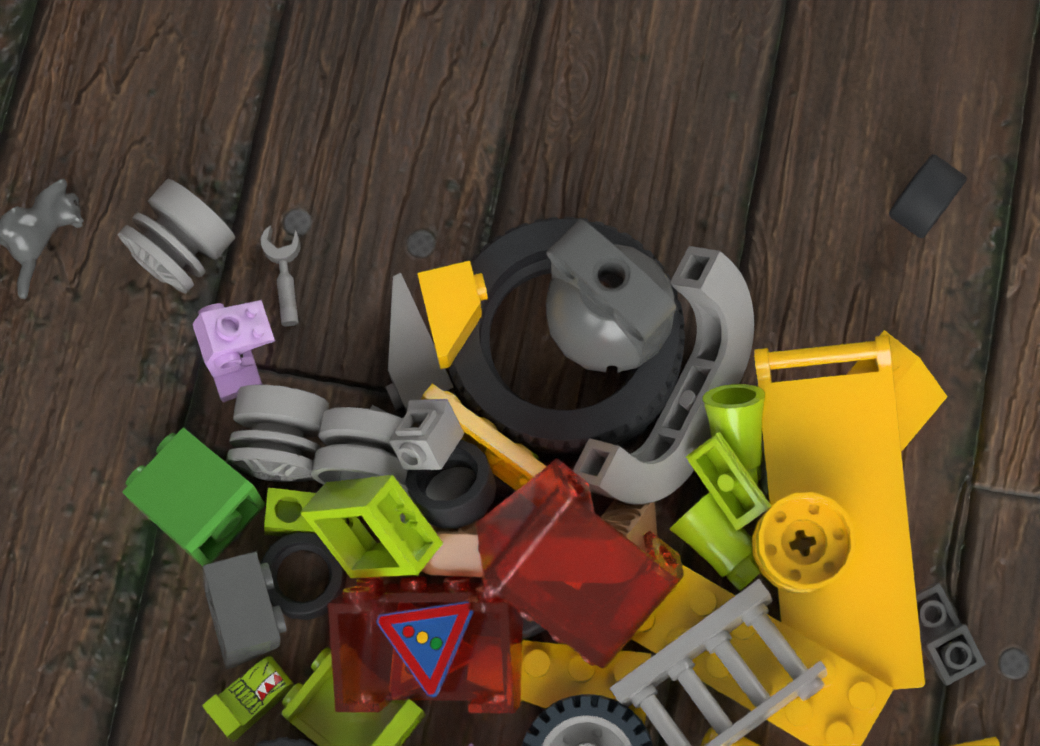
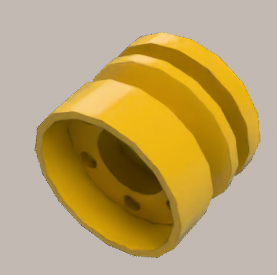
[752,492,856,593]

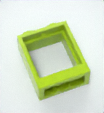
[300,475,443,578]

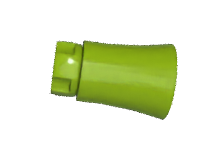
[702,384,765,485]
[669,492,760,591]

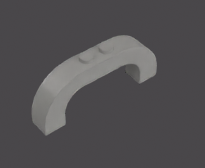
[569,246,754,504]

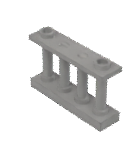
[610,579,828,746]

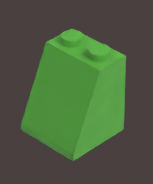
[122,427,266,567]

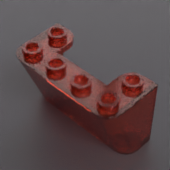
[476,459,684,668]
[328,576,524,713]

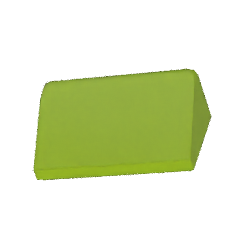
[686,432,771,531]

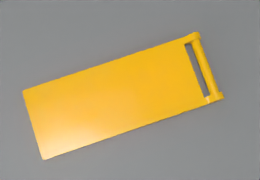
[754,335,925,689]

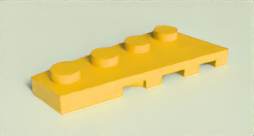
[467,635,651,725]

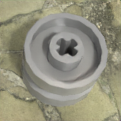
[311,407,408,493]

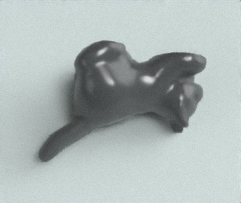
[0,178,84,299]

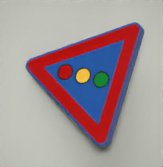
[377,602,474,697]

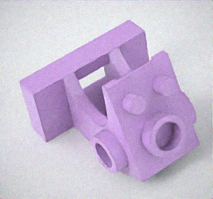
[192,300,275,402]

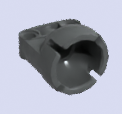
[546,219,677,372]

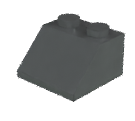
[203,551,286,670]

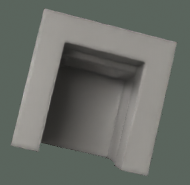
[389,399,464,470]

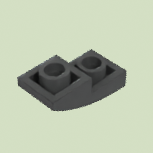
[916,582,986,686]

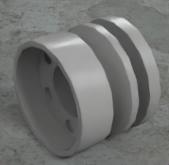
[117,179,235,293]
[226,385,329,482]

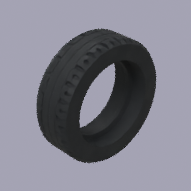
[448,217,685,462]

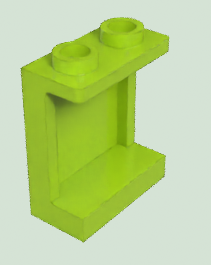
[281,643,426,746]

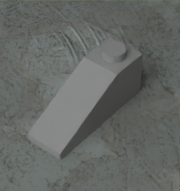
[385,273,456,413]

